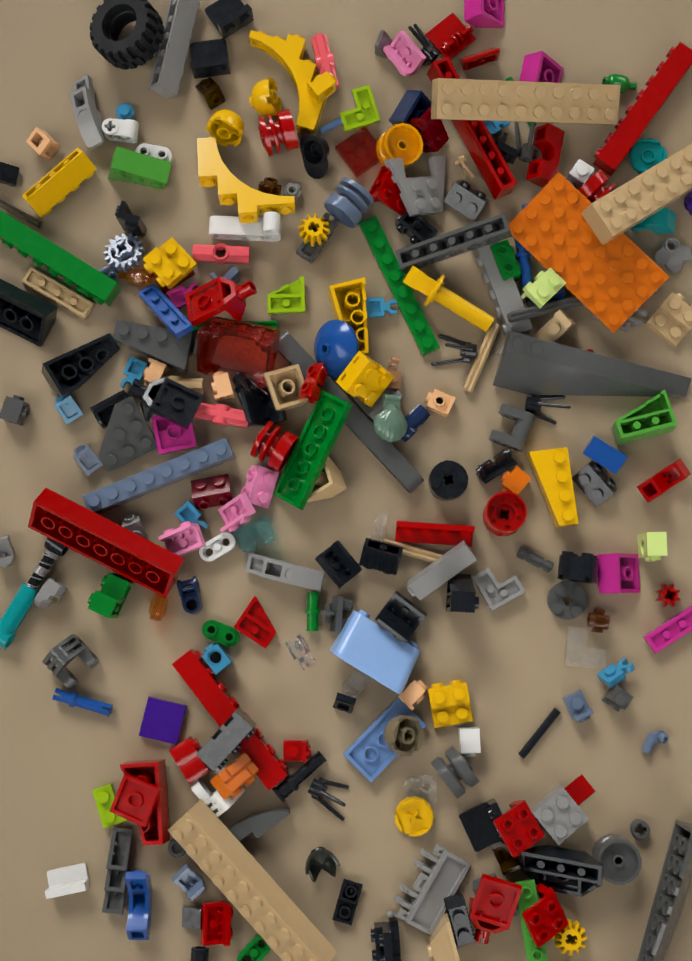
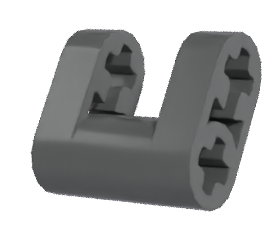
[489,404,536,452]

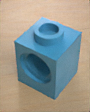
[202,643,233,674]

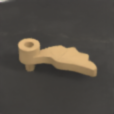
[454,155,475,180]

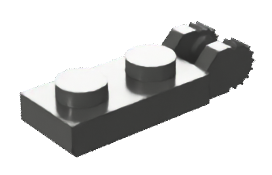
[296,212,339,264]

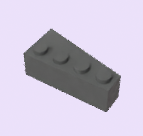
[113,320,194,374]

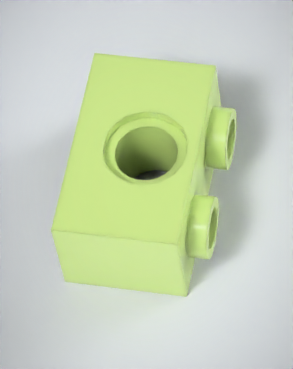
[637,532,668,562]

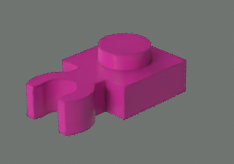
[166,283,198,309]

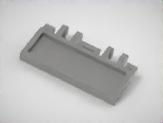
[393,844,471,936]

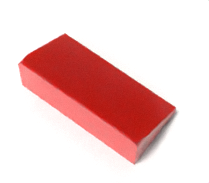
[460,47,500,71]

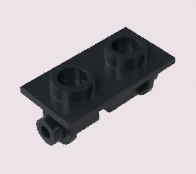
[476,449,517,484]

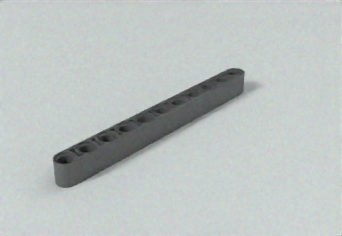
[271,330,424,493]

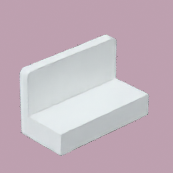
[45,863,90,899]

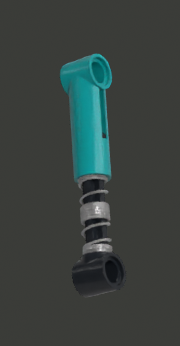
[0,538,69,649]

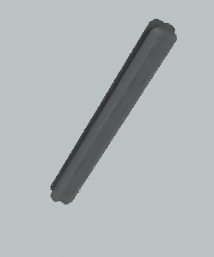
[507,296,583,323]

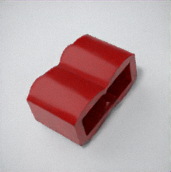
[169,736,211,784]

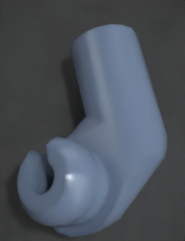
[98,266,119,281]
[641,730,669,754]

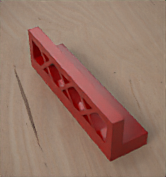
[395,521,475,547]

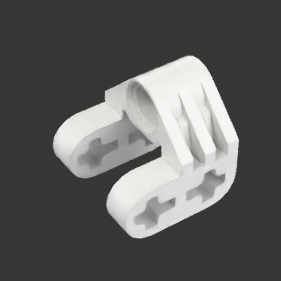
[191,764,246,817]

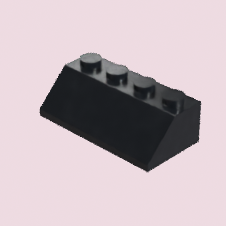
[0,279,58,347]

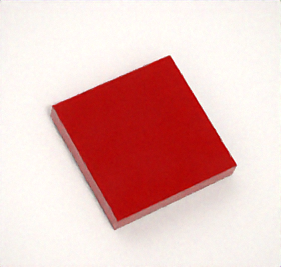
[109,773,162,827]

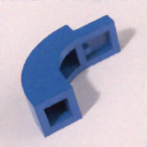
[125,870,152,940]

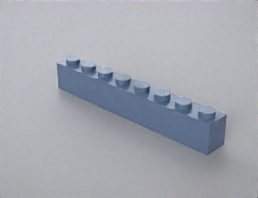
[82,438,235,514]

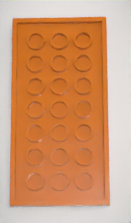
[509,172,669,334]

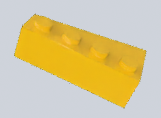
[327,277,369,356]
[526,447,579,528]

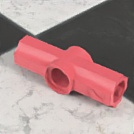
[311,33,339,89]
[192,243,250,265]
[193,403,249,428]

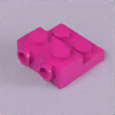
[151,414,197,455]

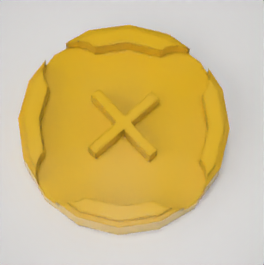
[394,796,434,837]

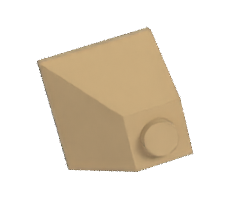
[263,364,308,410]
[307,456,347,502]
[427,912,460,961]

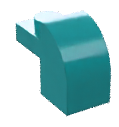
[630,208,676,235]

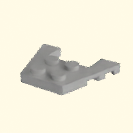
[384,156,446,216]

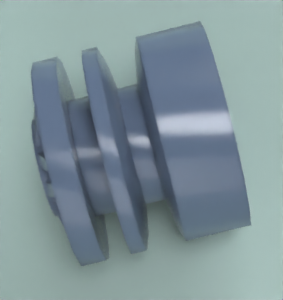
[324,177,374,228]

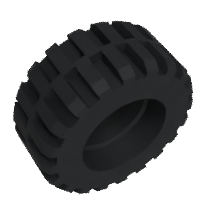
[90,0,164,70]

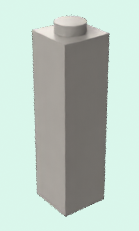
[407,540,477,601]

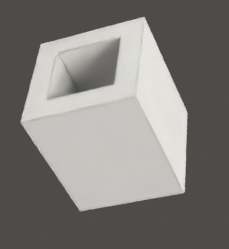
[567,159,595,190]
[458,727,481,757]

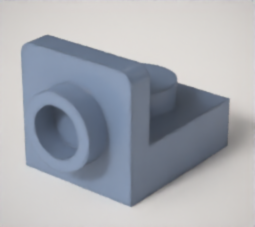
[73,443,103,476]
[563,690,593,723]

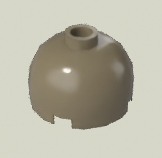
[384,715,424,756]

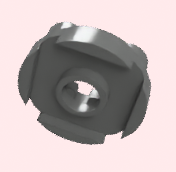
[547,581,587,620]

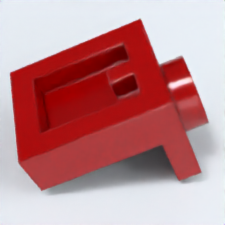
[283,740,311,762]

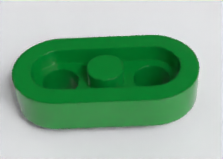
[202,620,240,647]
[237,934,271,961]

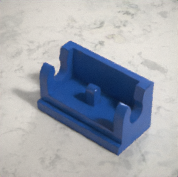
[583,436,628,474]

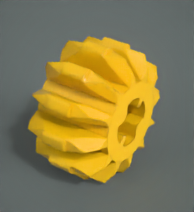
[298,213,330,247]
[553,919,588,956]

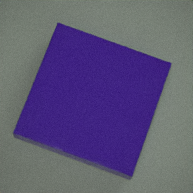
[139,696,187,745]

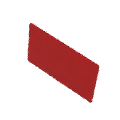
[564,774,595,805]

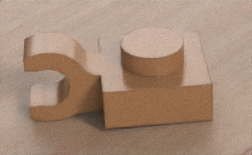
[385,356,402,392]

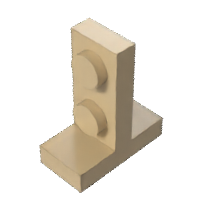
[533,309,576,342]

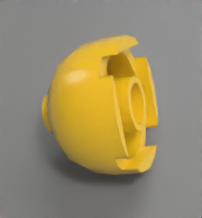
[249,78,282,117]
[206,109,245,147]

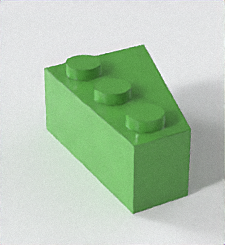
[611,389,677,446]

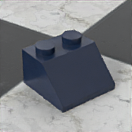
[389,90,432,126]

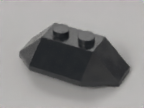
[521,845,603,897]

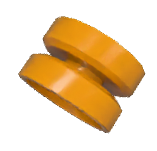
[376,123,423,169]

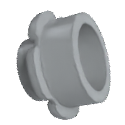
[283,182,302,200]

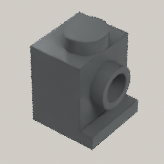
[602,685,633,712]

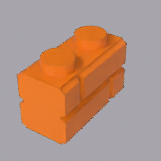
[210,752,259,800]

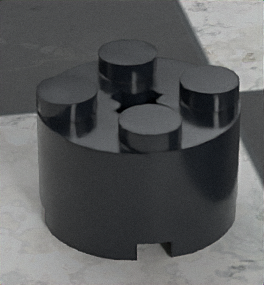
[428,460,468,501]
[557,551,599,583]

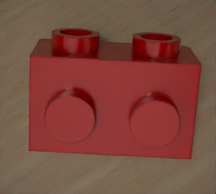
[200,900,233,946]

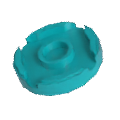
[629,138,667,174]

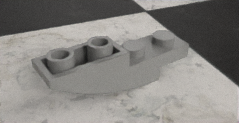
[70,75,105,150]
[245,553,326,591]

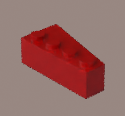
[120,759,170,846]

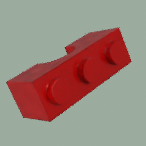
[526,123,565,188]

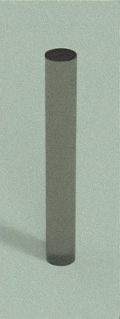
[0,199,42,228]

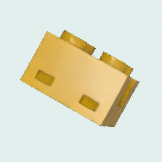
[336,351,394,408]

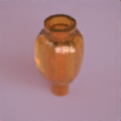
[118,268,152,287]
[149,593,168,622]

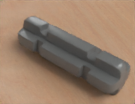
[516,547,554,573]

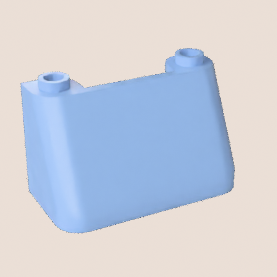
[329,609,421,695]

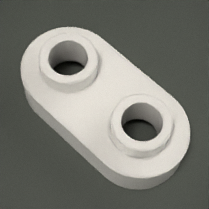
[135,143,173,162]
[199,532,236,562]

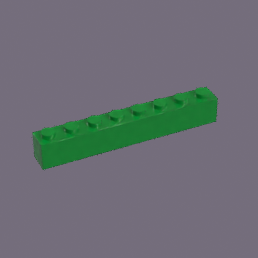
[0,210,122,307]

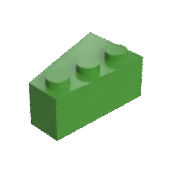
[108,146,172,190]

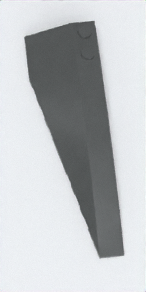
[493,330,692,397]
[637,819,692,961]

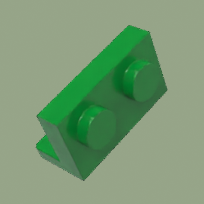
[490,239,521,281]

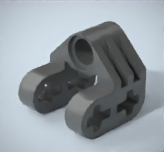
[42,634,100,689]

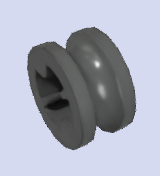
[630,819,650,839]

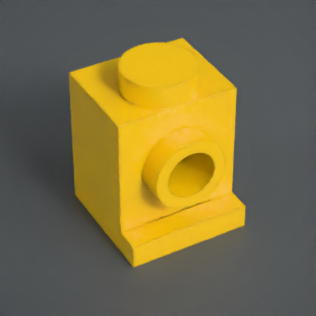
[307,71,337,104]

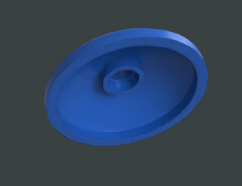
[314,320,359,377]

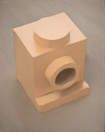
[26,127,61,160]
[143,358,170,386]
[211,371,235,402]
[425,389,456,418]
[397,679,428,711]

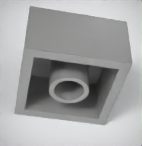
[530,784,589,845]

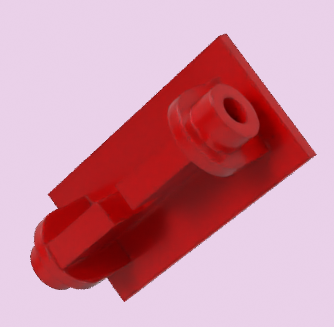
[298,362,328,404]

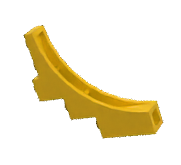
[249,30,328,135]
[197,137,295,224]

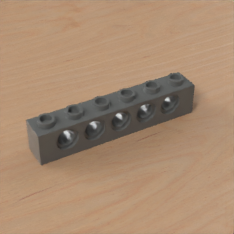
[395,213,513,273]

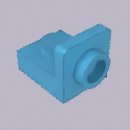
[54,393,83,424]

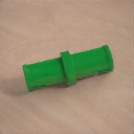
[305,591,320,631]

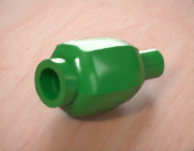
[602,74,637,93]

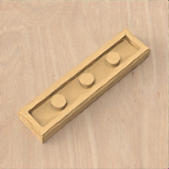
[21,266,96,320]

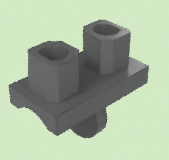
[320,596,352,632]

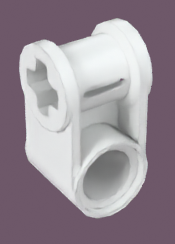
[102,118,139,144]

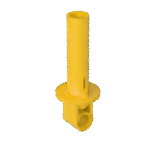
[403,265,494,332]

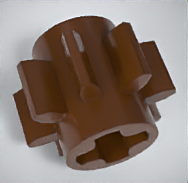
[258,177,282,196]
[587,609,610,633]

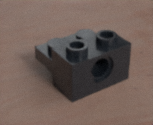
[370,921,401,961]

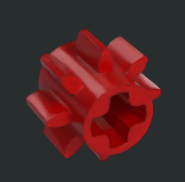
[655,584,681,607]

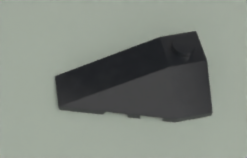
[42,333,120,397]

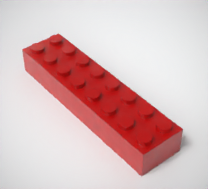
[28,488,184,598]

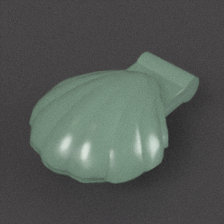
[373,394,408,442]

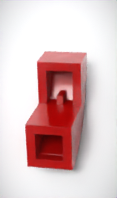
[637,458,691,503]

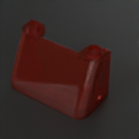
[197,317,280,387]

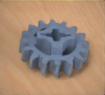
[104,233,146,272]

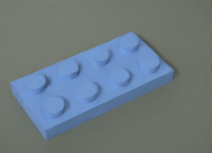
[343,697,426,782]

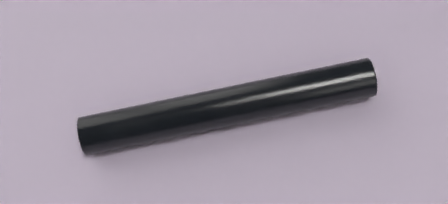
[518,708,561,759]

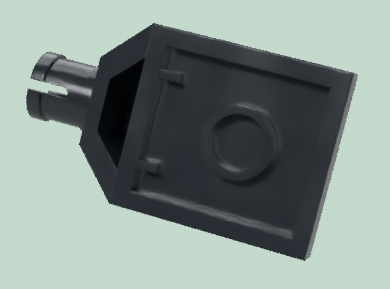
[128,377,204,429]

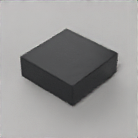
[333,693,356,713]

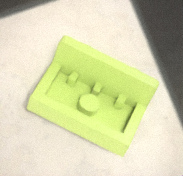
[521,267,566,309]

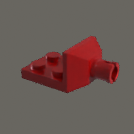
[186,276,257,327]
[469,873,522,945]

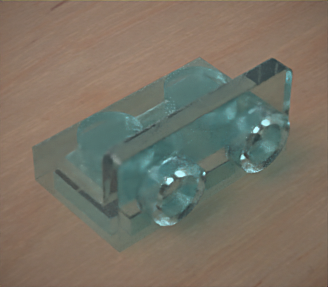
[232,514,277,554]

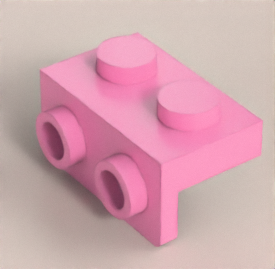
[382,30,427,77]
[241,465,279,509]
[218,492,256,533]
[158,521,206,557]

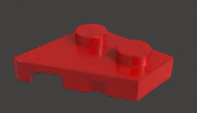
[234,596,277,649]

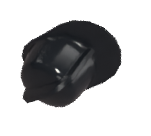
[300,134,330,179]

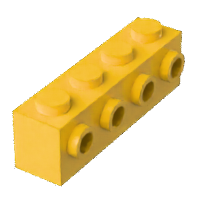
[22,148,97,217]

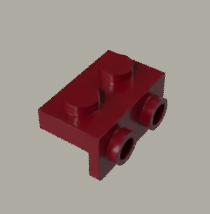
[410,107,449,153]
[191,474,233,509]

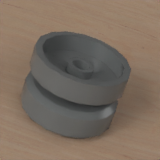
[431,745,480,799]
[592,834,642,885]

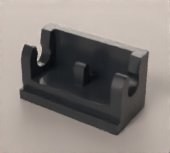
[90,390,129,429]

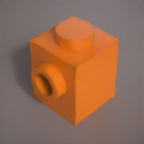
[500,466,532,495]

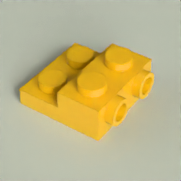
[143,237,198,290]
[427,679,473,728]

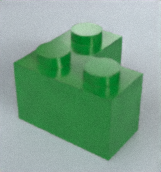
[87,573,133,618]

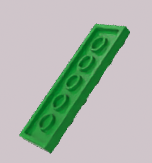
[273,390,353,510]

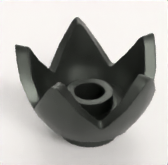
[305,847,341,883]

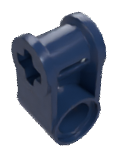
[177,576,203,614]

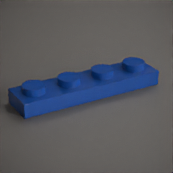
[138,283,194,339]

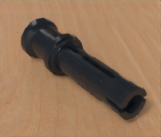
[272,751,327,803]

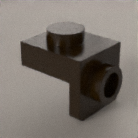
[195,77,225,110]
[491,840,521,875]

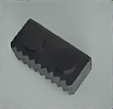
[359,538,403,575]
[444,893,475,946]

